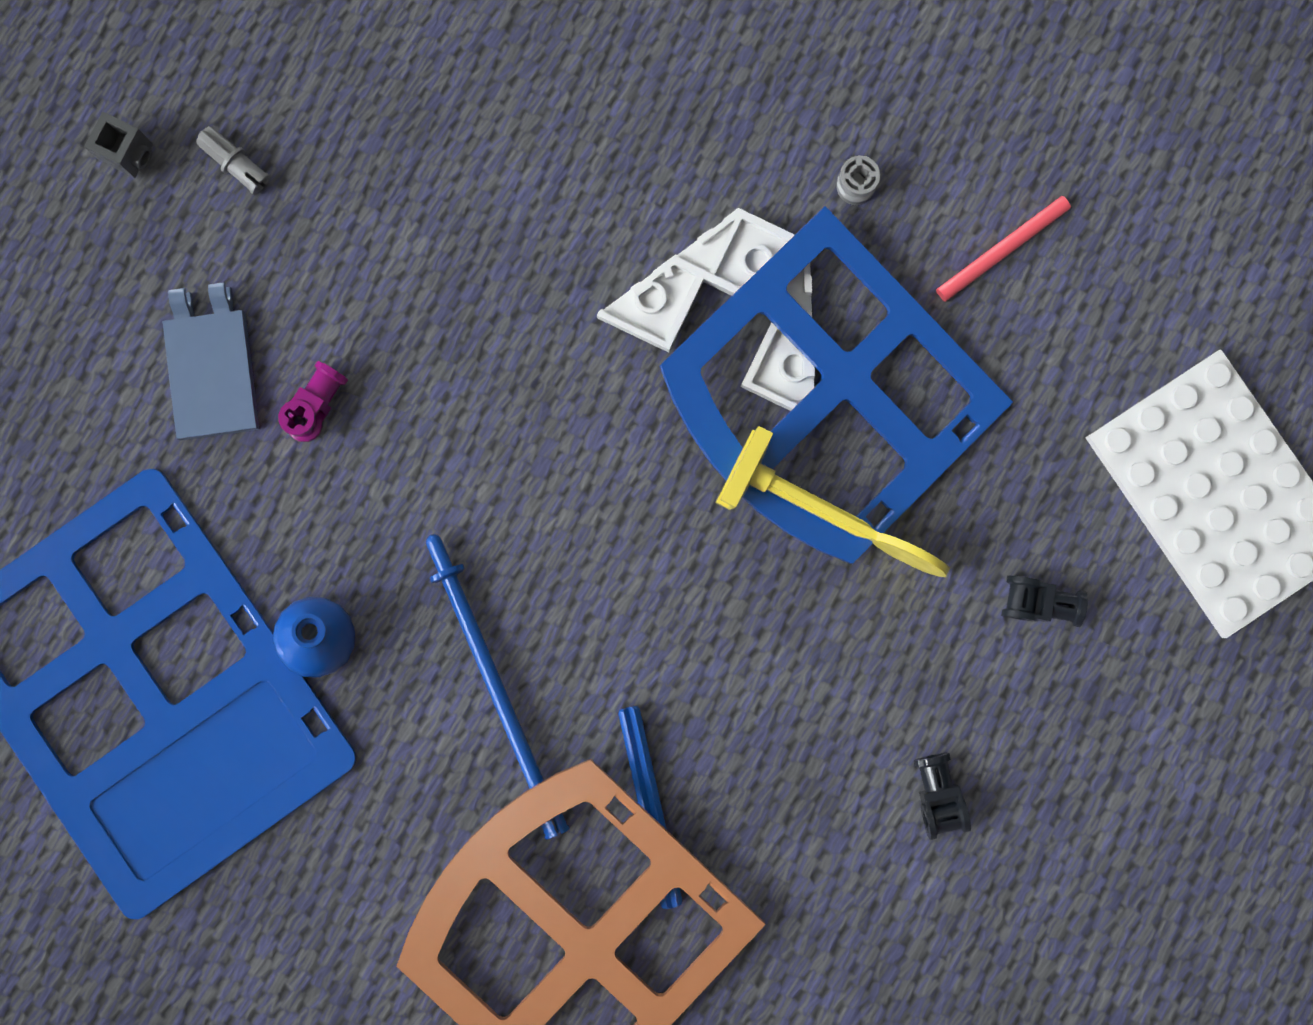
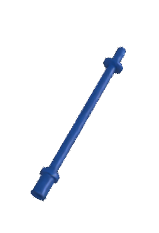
[426,534,570,840]

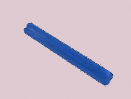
[618,706,682,909]

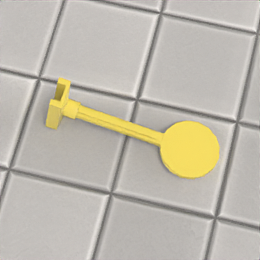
[715,426,950,577]

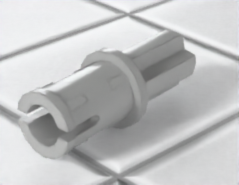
[196,126,271,195]

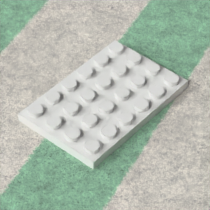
[1085,349,1313,638]

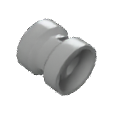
[836,155,880,205]

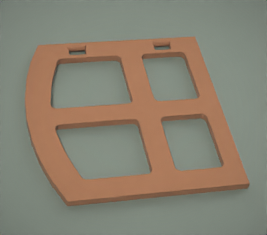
[396,759,766,1025]

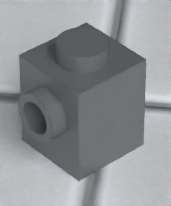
[84,112,153,178]

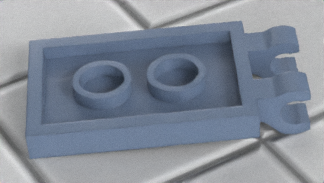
[162,283,260,441]

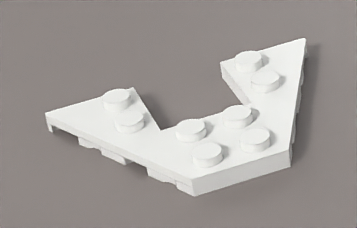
[597,208,815,411]

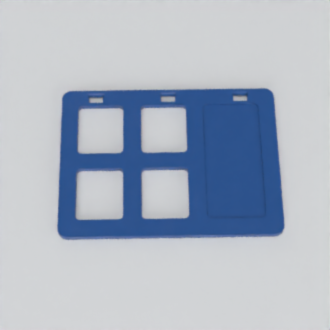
[0,469,356,920]

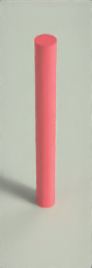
[936,196,1071,302]

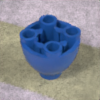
[273,597,355,677]

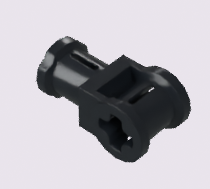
[1001,575,1088,627]
[914,753,971,840]

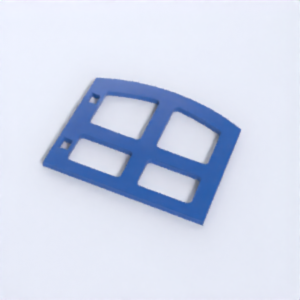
[659,206,1013,564]

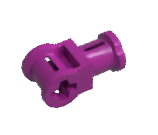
[278,361,348,442]

